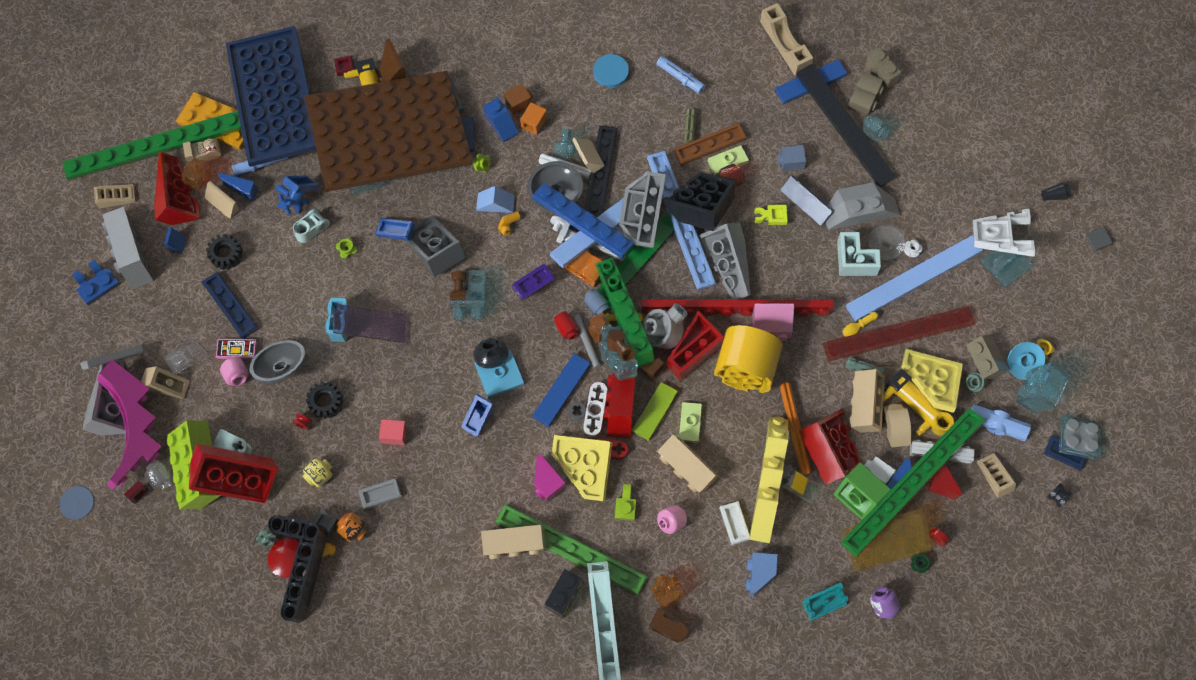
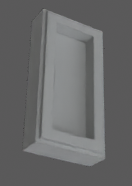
[358,478,402,510]

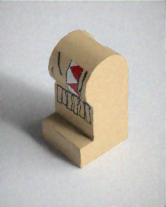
[183,139,221,165]

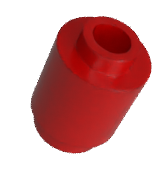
[554,311,580,340]

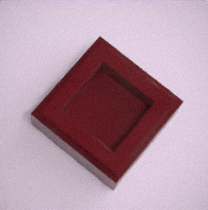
[334,55,354,76]
[124,480,149,503]

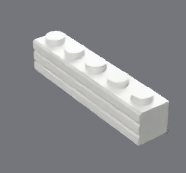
[910,440,974,464]

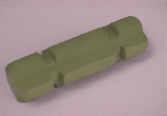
[684,109,696,143]

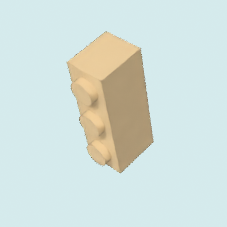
[850,369,885,433]
[657,434,719,493]
[481,525,546,559]

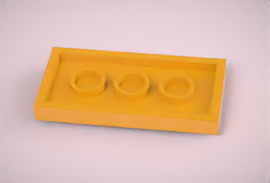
[176,92,244,150]

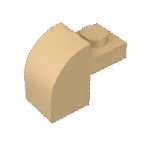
[883,404,911,447]

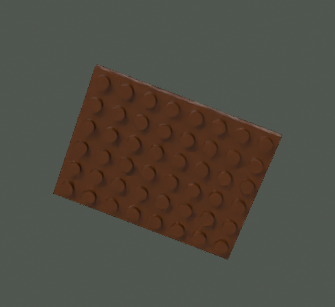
[304,71,473,192]

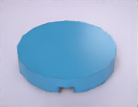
[593,54,629,88]

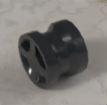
[1047,483,1073,508]

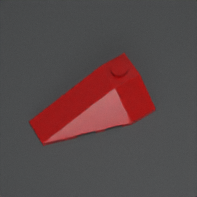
[154,152,200,225]

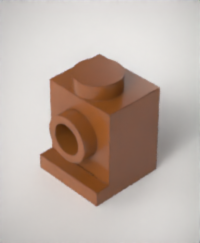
[587,312,613,344]

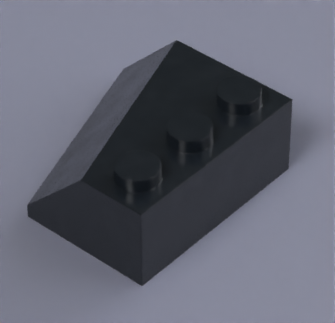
[662,172,735,231]

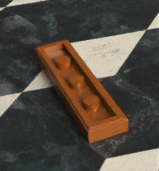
[673,123,747,166]

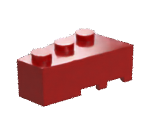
[667,311,724,381]
[604,368,636,439]

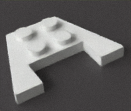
[973,209,1035,256]

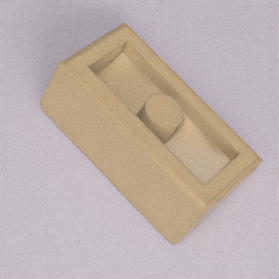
[572,138,604,173]
[205,181,239,219]

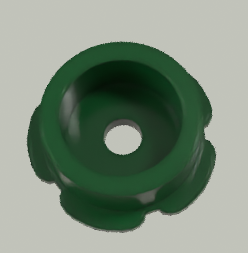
[911,553,931,573]

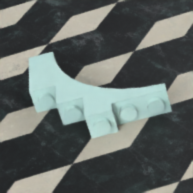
[587,561,621,680]

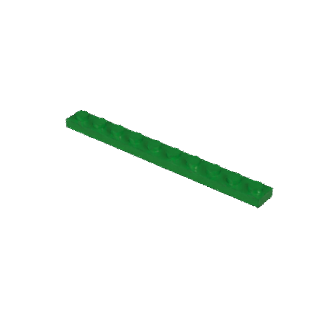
[62,110,241,180]
[841,408,985,558]

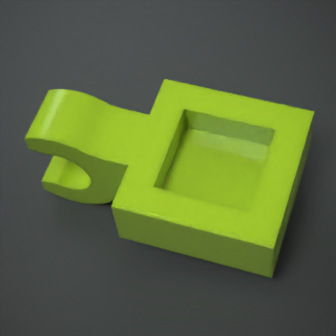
[615,484,636,520]

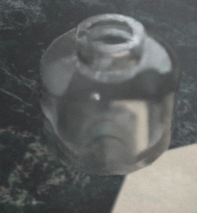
[144,460,174,490]

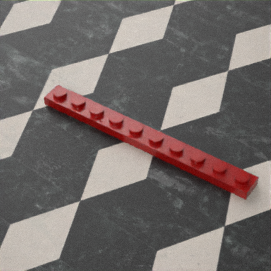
[641,300,834,316]

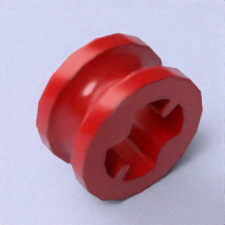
[292,413,312,430]

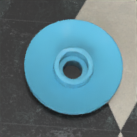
[1007,342,1045,380]

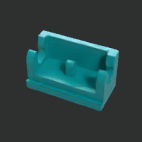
[802,582,848,621]

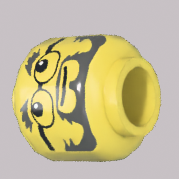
[303,458,332,487]

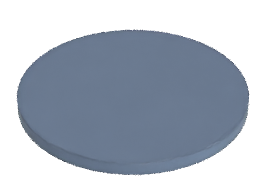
[59,486,94,520]

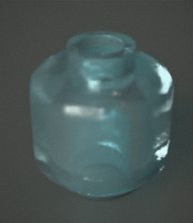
[863,114,890,141]

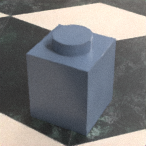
[777,145,806,172]

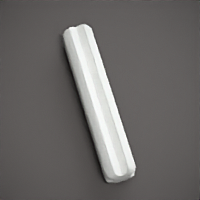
[539,154,591,179]

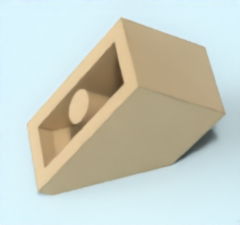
[141,366,190,399]

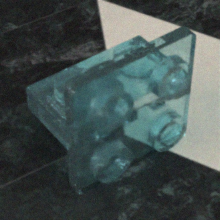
[980,250,1033,288]

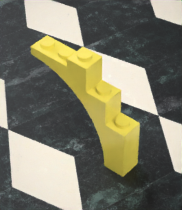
[750,416,789,543]

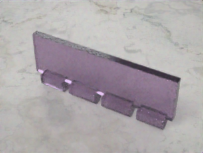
[333,304,408,343]

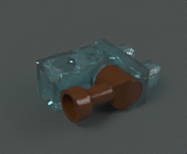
[450,270,487,321]
[600,325,637,380]

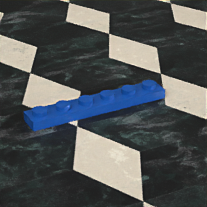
[533,183,634,259]

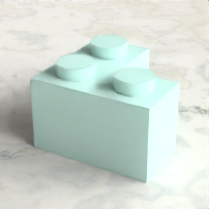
[837,232,881,276]

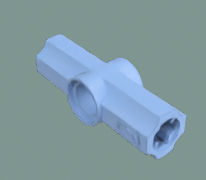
[971,404,1031,441]

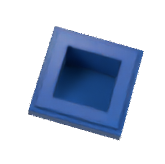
[164,227,187,253]

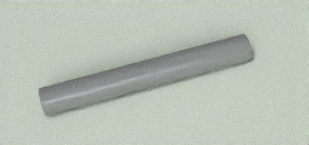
[573,315,601,368]

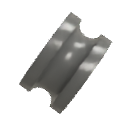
[569,402,586,421]

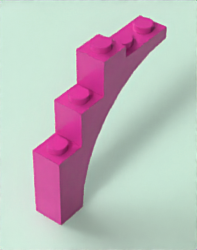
[97,360,161,490]

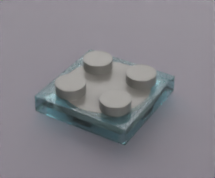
[1059,416,1101,460]

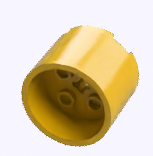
[714,325,783,393]

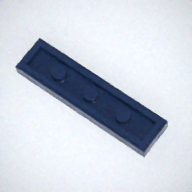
[202,272,258,339]

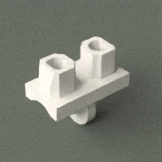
[550,216,577,243]

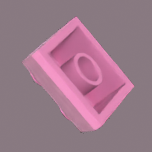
[752,304,794,341]

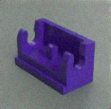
[512,263,555,300]

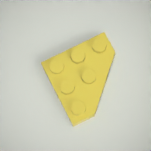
[901,349,963,413]
[552,435,612,501]

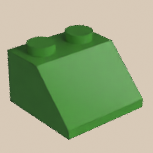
[833,463,891,520]

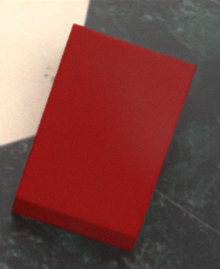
[928,464,962,500]

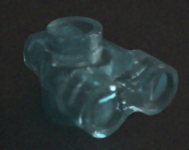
[554,128,575,159]

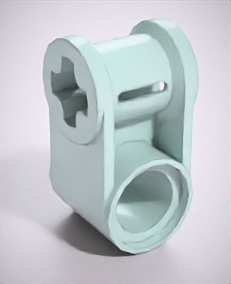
[293,208,330,243]
[212,429,252,454]

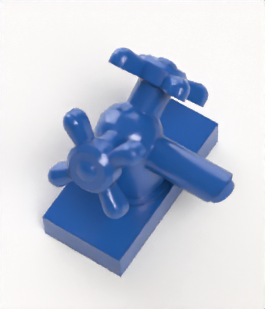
[275,175,320,215]

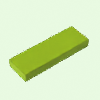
[632,382,678,441]

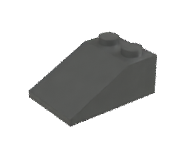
[406,216,466,277]

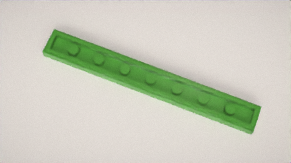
[496,504,647,595]

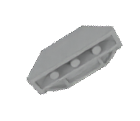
[619,171,666,248]
[826,182,900,230]

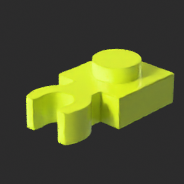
[754,205,787,225]

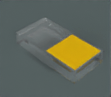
[785,470,822,504]

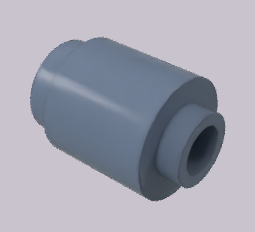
[584,289,611,315]

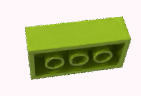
[167,420,221,509]

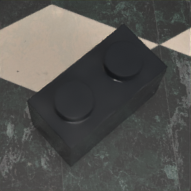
[544,569,583,618]

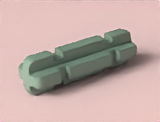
[846,358,884,374]

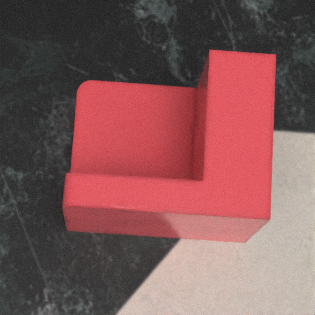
[379,420,407,445]

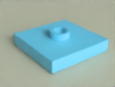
[475,349,524,399]

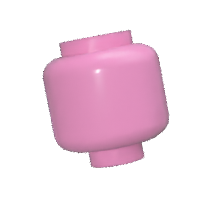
[220,357,249,386]
[657,505,687,534]

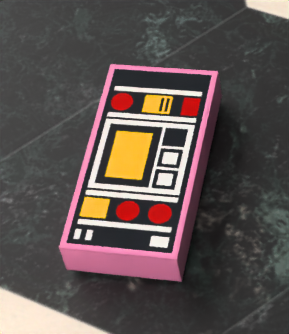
[216,339,257,360]

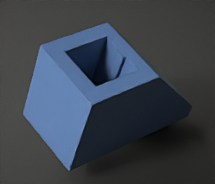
[746,552,777,597]

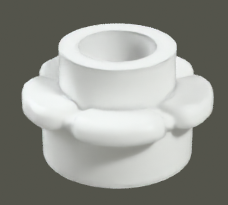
[904,240,922,257]

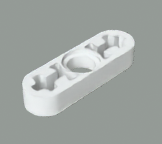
[584,382,607,438]

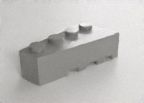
[102,207,153,290]

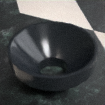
[473,338,509,369]

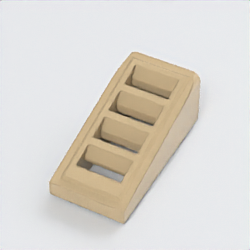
[94,184,136,209]
[977,453,1016,498]

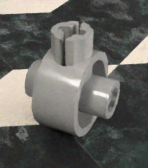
[642,304,687,349]

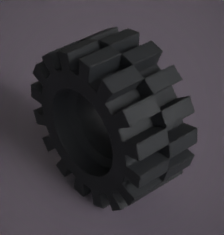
[206,234,243,270]
[306,381,343,419]

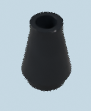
[1041,182,1071,201]

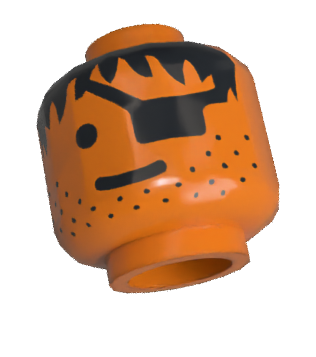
[336,512,367,542]

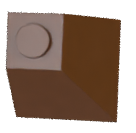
[378,38,406,82]

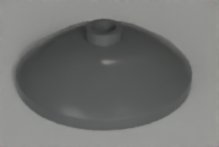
[527,161,583,212]
[250,340,306,384]

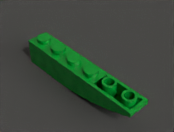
[595,257,654,367]

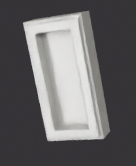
[719,501,750,545]

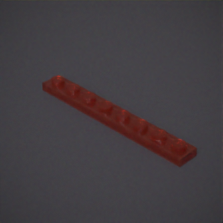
[822,306,975,362]

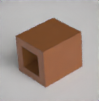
[503,84,533,115]

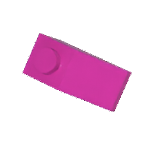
[534,454,566,502]

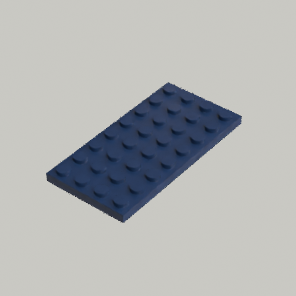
[226,26,316,167]

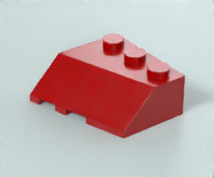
[799,408,861,484]

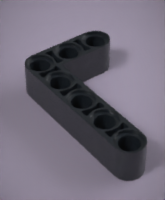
[268,515,328,623]

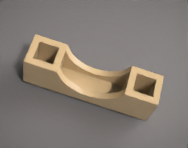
[760,3,813,76]

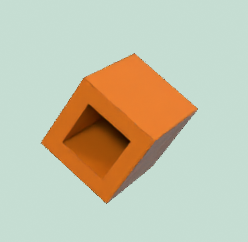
[520,102,547,135]

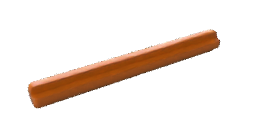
[780,382,812,476]

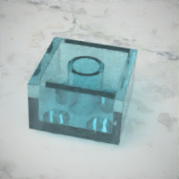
[1015,362,1071,414]

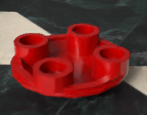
[267,538,299,578]

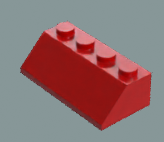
[189,444,278,503]

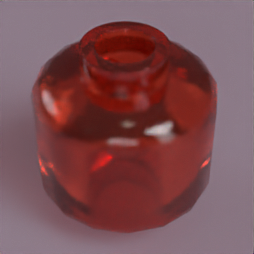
[718,163,745,188]

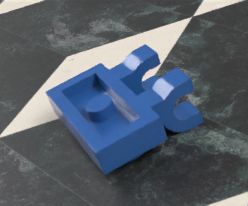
[72,259,120,305]

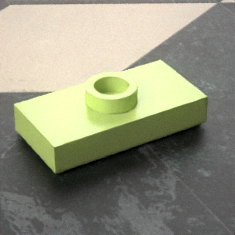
[708,145,749,176]
[679,402,702,443]

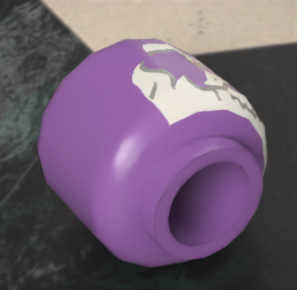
[870,587,900,619]

